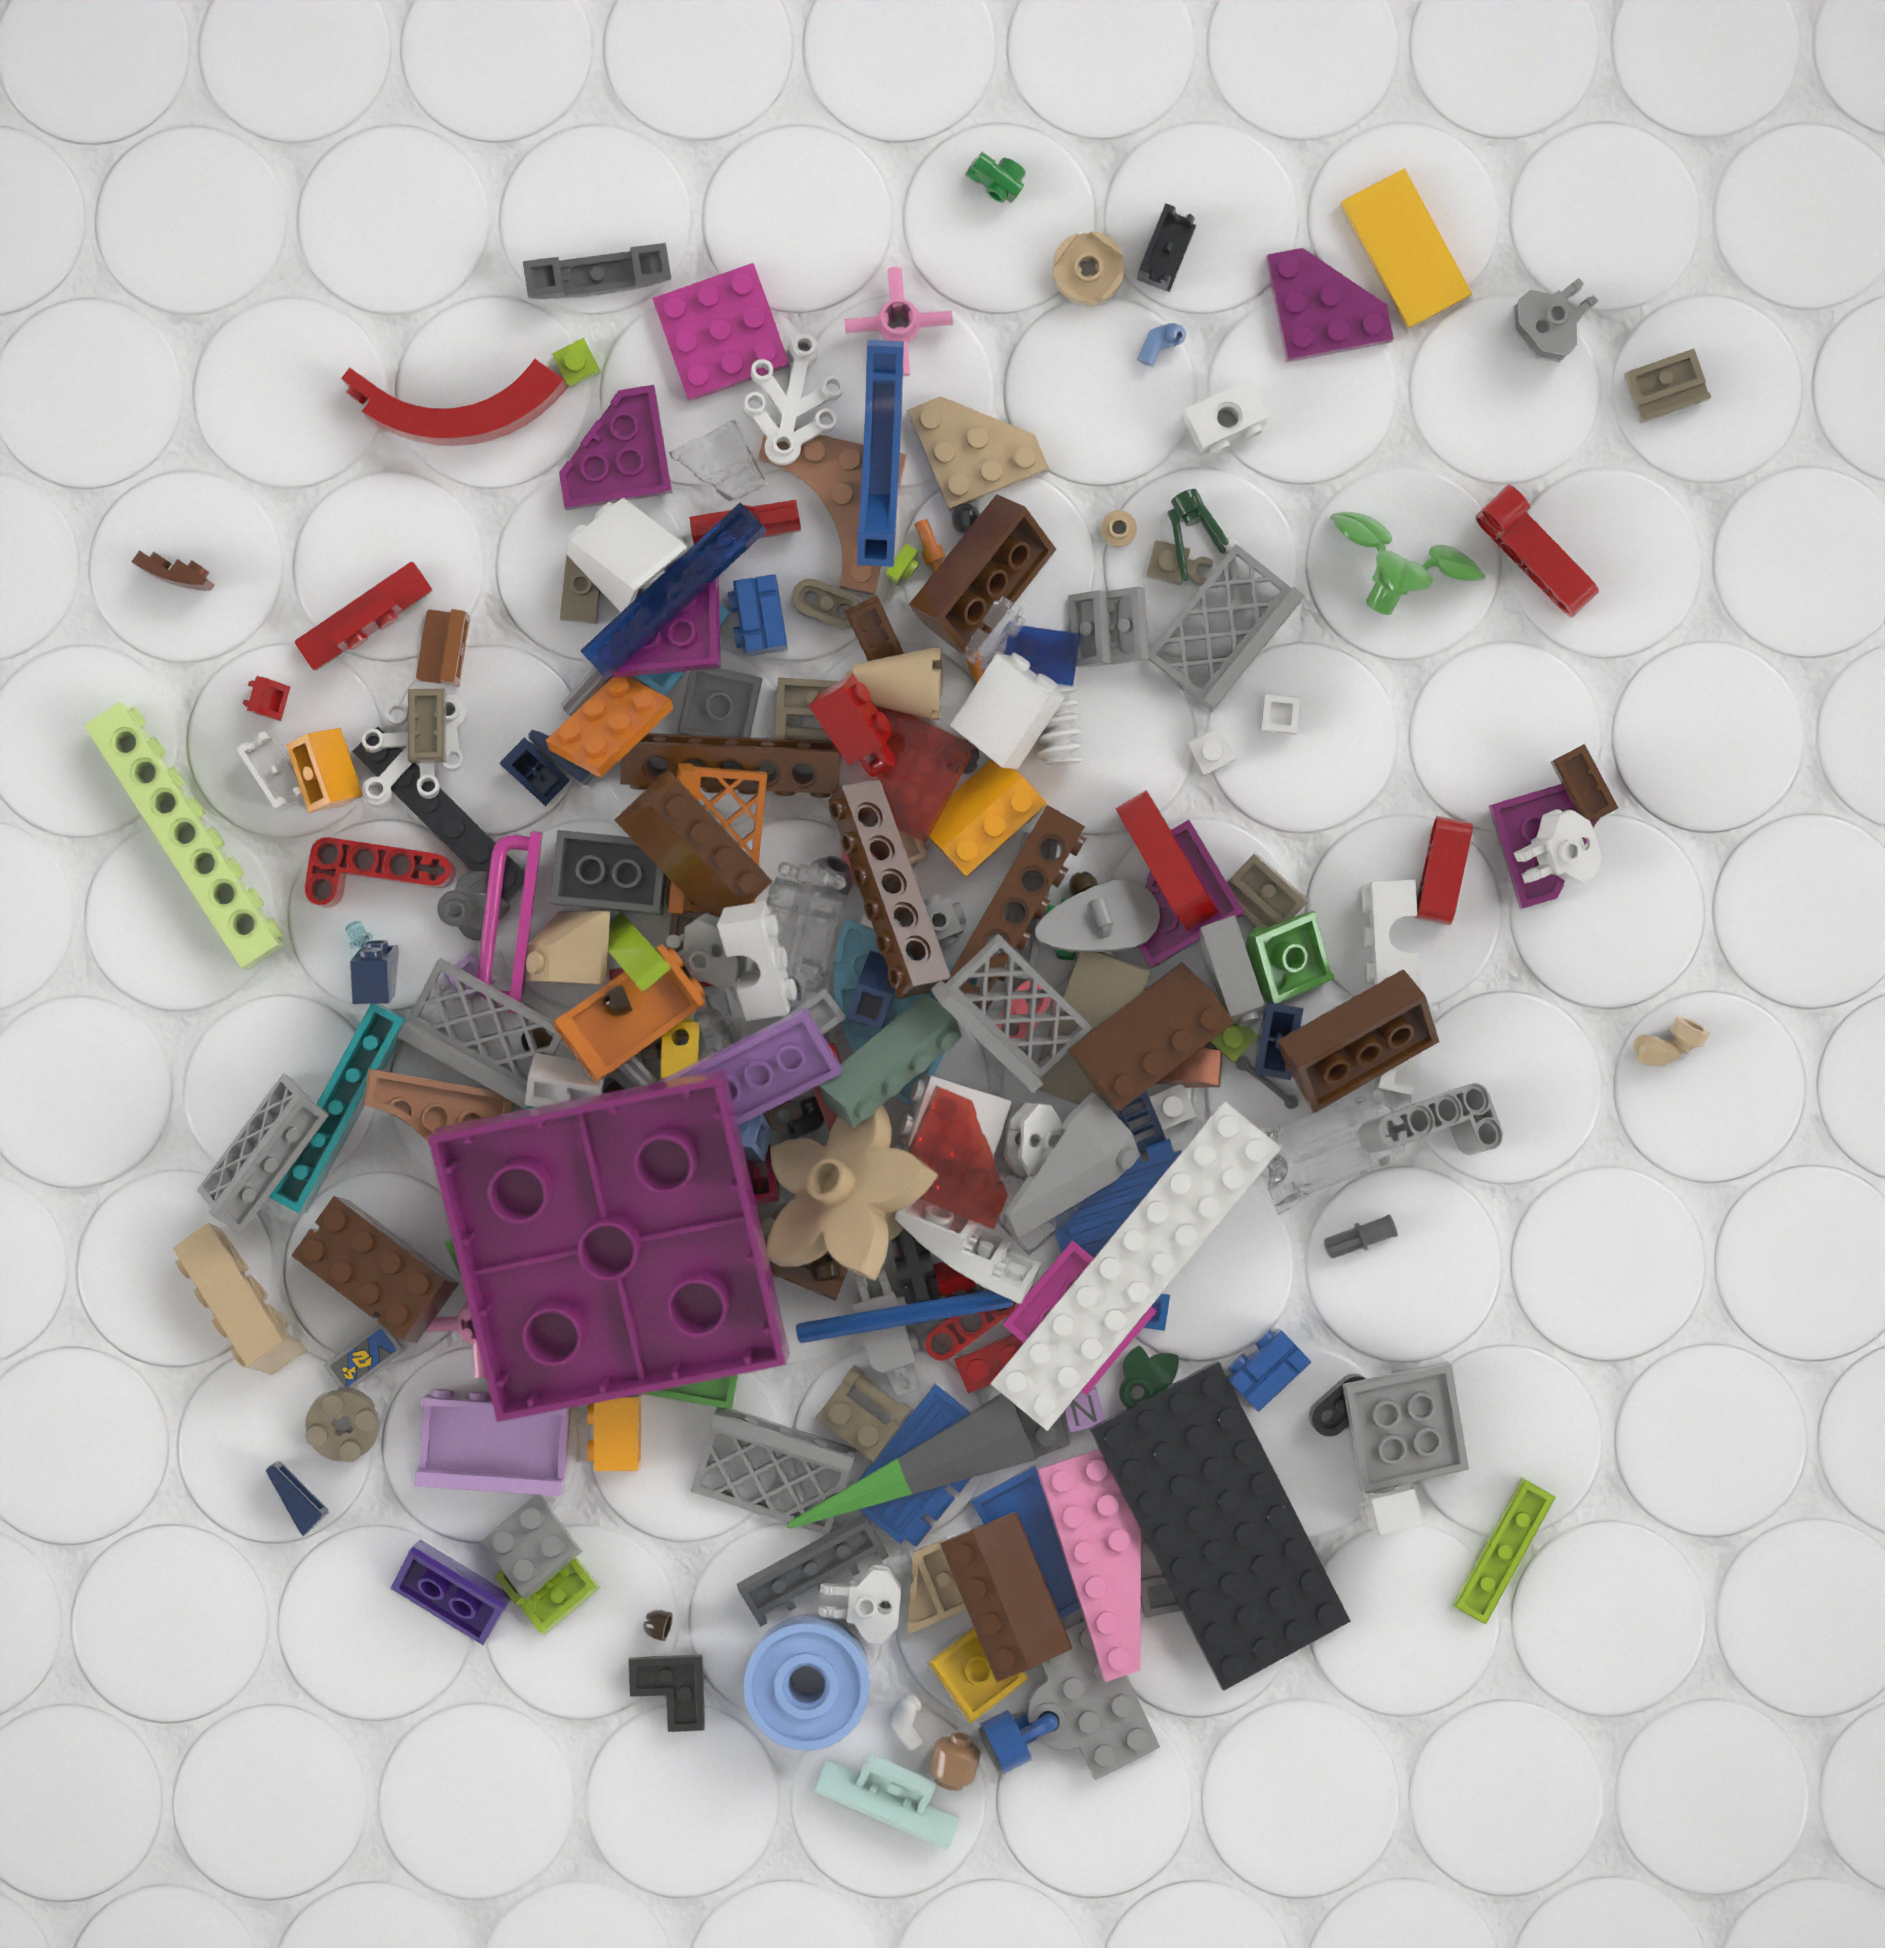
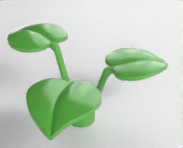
[1330,512,1486,615]

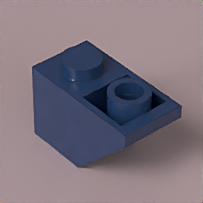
[350,940,399,1004]
[846,950,895,1030]

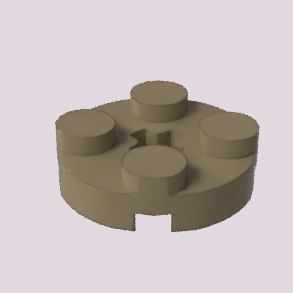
[305,1387,380,1463]

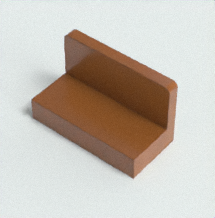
[416,609,471,687]

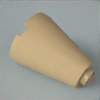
[846,647,942,720]

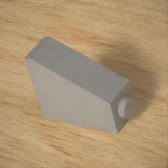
[1199,915,1265,1027]

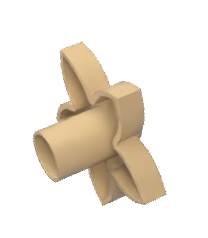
[766,1104,938,1280]

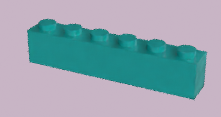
[269,1004,408,1213]

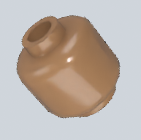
[929,1732,981,1791]

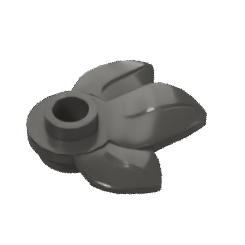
[437,871,510,941]

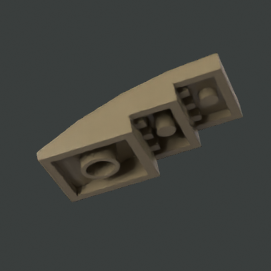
[1037,952,1151,1105]

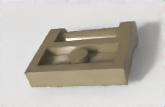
[774,677,839,741]
[816,1365,913,1462]

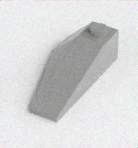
[1003,1092,1140,1239]

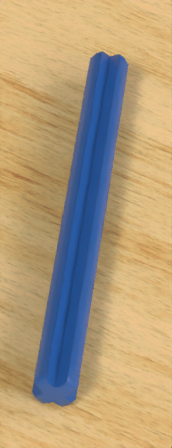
[796,1290,1013,1343]

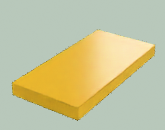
[1340,168,1472,330]

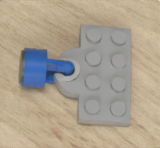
[978,1619,1160,1780]

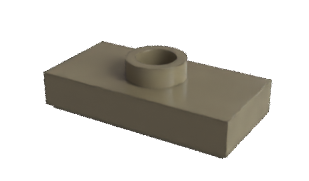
[560,547,600,624]
[408,689,446,763]

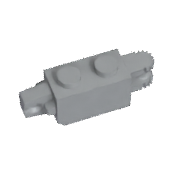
[852,1265,921,1396]

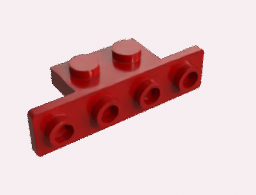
[295,562,432,671]

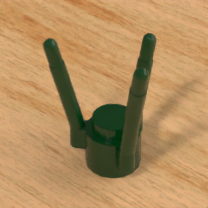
[1167,489,1229,581]

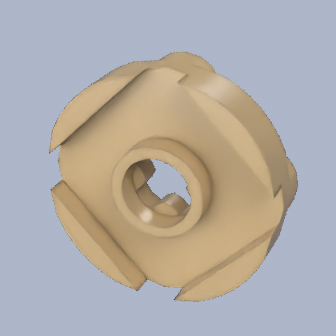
[1053,232,1124,307]

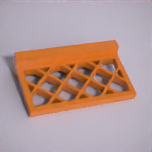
[666,763,767,914]

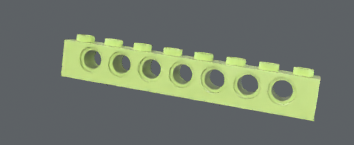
[83,702,285,970]

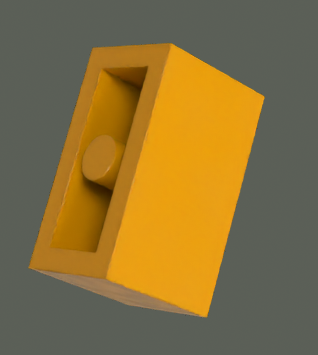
[286,728,363,813]
[587,1394,641,1471]

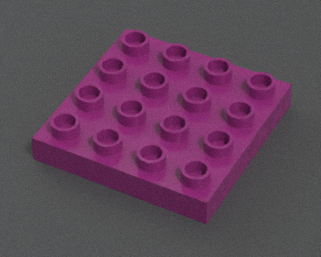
[428,1069,790,1422]

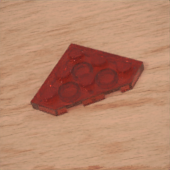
[871,706,976,844]
[907,1085,1008,1229]

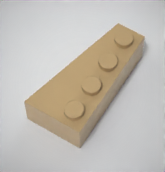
[173,1223,307,1375]

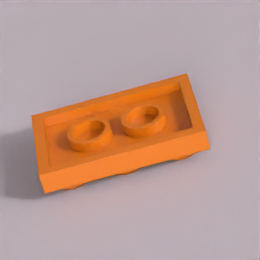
[546,676,674,778]

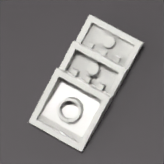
[894,1191,1042,1304]

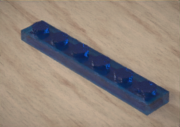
[580,502,767,680]

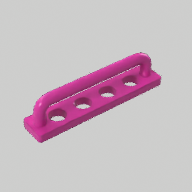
[476,831,543,1014]

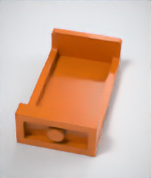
[552,944,705,1084]

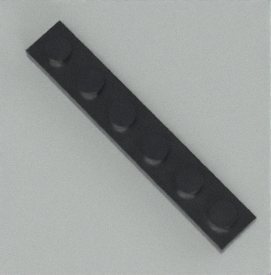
[352,726,525,903]

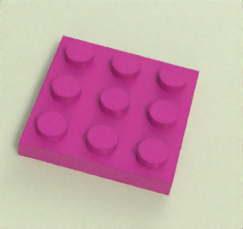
[652,263,790,402]
[1002,1240,1157,1395]

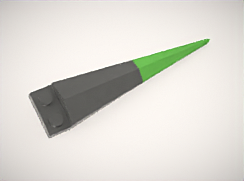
[786,1393,1070,1528]

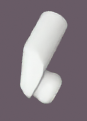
[891,1694,924,1752]

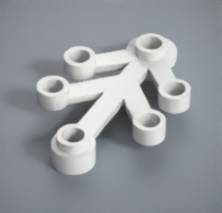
[744,334,844,465]
[361,694,467,808]

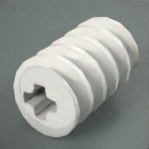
[1036,688,1083,765]

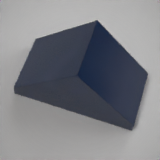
[499,737,570,807]
[1254,1002,1304,1080]

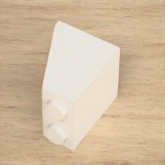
[566,497,687,617]

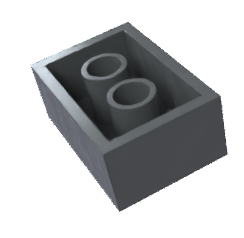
[550,830,667,916]

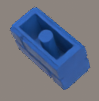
[728,574,788,657]
[1227,1328,1312,1412]

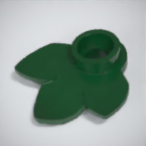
[1119,1346,1179,1408]

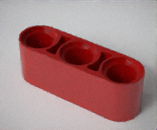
[1415,816,1473,925]
[925,1288,1017,1361]

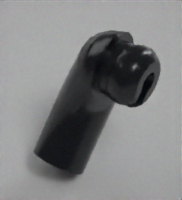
[787,1096,824,1139]

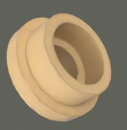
[1101,511,1137,547]

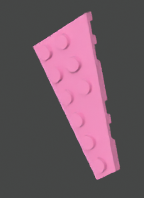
[1037,1449,1141,1682]

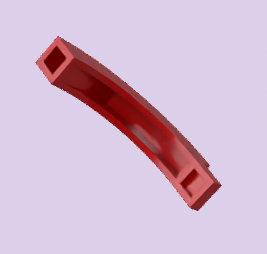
[341,358,568,446]

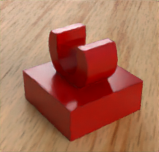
[243,676,291,721]
[933,1262,976,1298]

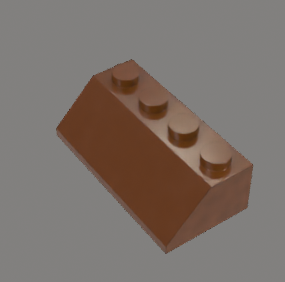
[909,494,1057,660]
[614,770,773,917]
[1067,962,1234,1111]
[1277,969,1440,1113]
[940,1511,1073,1682]

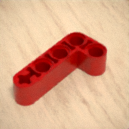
[1475,485,1599,617]
[1115,790,1219,931]
[304,837,456,908]

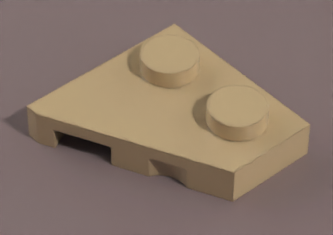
[907,1537,967,1634]

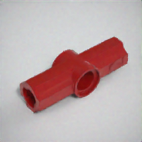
[689,499,802,549]

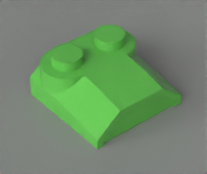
[1245,911,1335,1004]

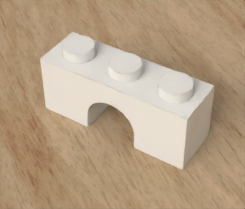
[1362,879,1421,989]
[717,901,797,1021]

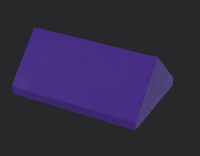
[390,1539,511,1645]

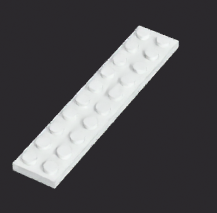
[991,1101,1281,1431]

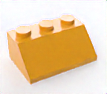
[917,759,1047,879]

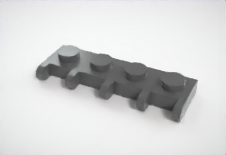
[737,1514,889,1627]

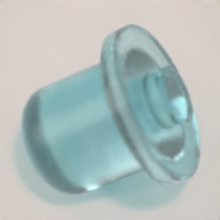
[345,920,373,949]

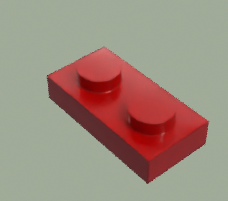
[954,1334,1023,1394]

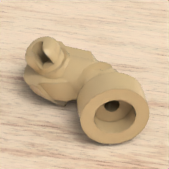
[1633,1016,1710,1067]

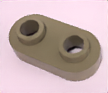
[792,579,860,629]

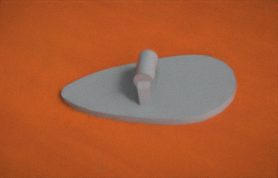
[1034,879,1160,952]

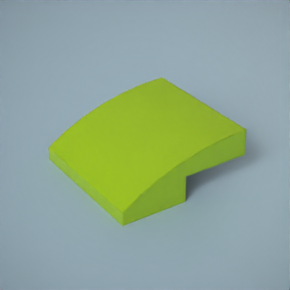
[494,1557,600,1635]

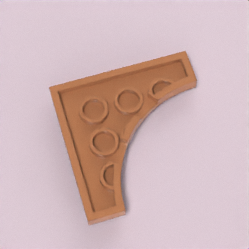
[758,425,907,596]
[362,1069,513,1231]

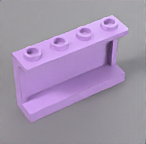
[414,1389,571,1496]

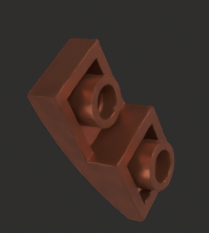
[131,550,215,591]
[1155,1048,1223,1088]

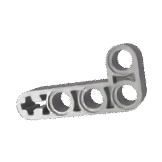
[1358,1083,1503,1155]

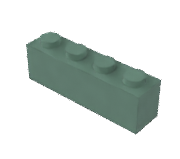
[818,993,962,1129]

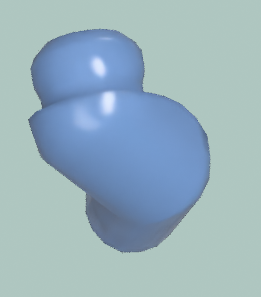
[1137,323,1186,367]

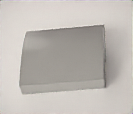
[1068,587,1149,667]

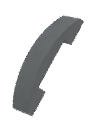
[523,243,671,299]

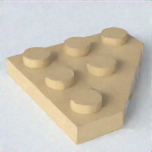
[908,396,1049,511]

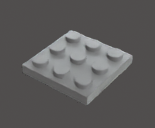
[1343,1361,1469,1493]

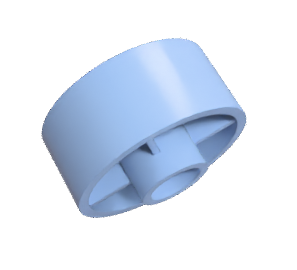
[743,1615,871,1750]

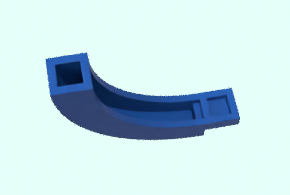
[857,340,904,567]

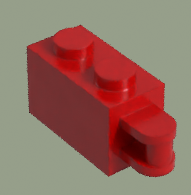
[808,674,896,777]

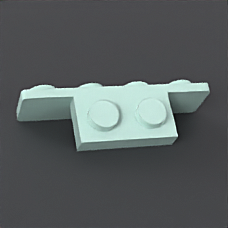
[814,1754,959,1850]

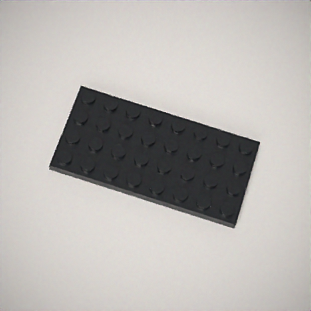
[1088,1361,1351,1691]

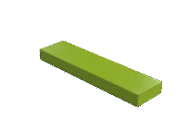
[608,912,671,992]
[1452,1478,1556,1625]

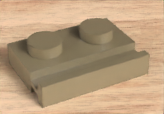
[1624,349,1712,423]
[1227,852,1309,927]

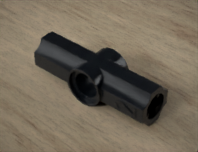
[891,1228,940,1325]

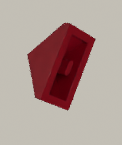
[746,1145,781,1205]

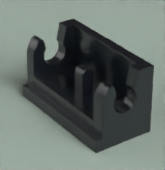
[1137,203,1196,293]

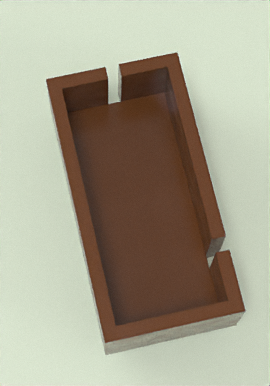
[291,1196,459,1343]

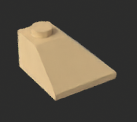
[526,911,610,985]

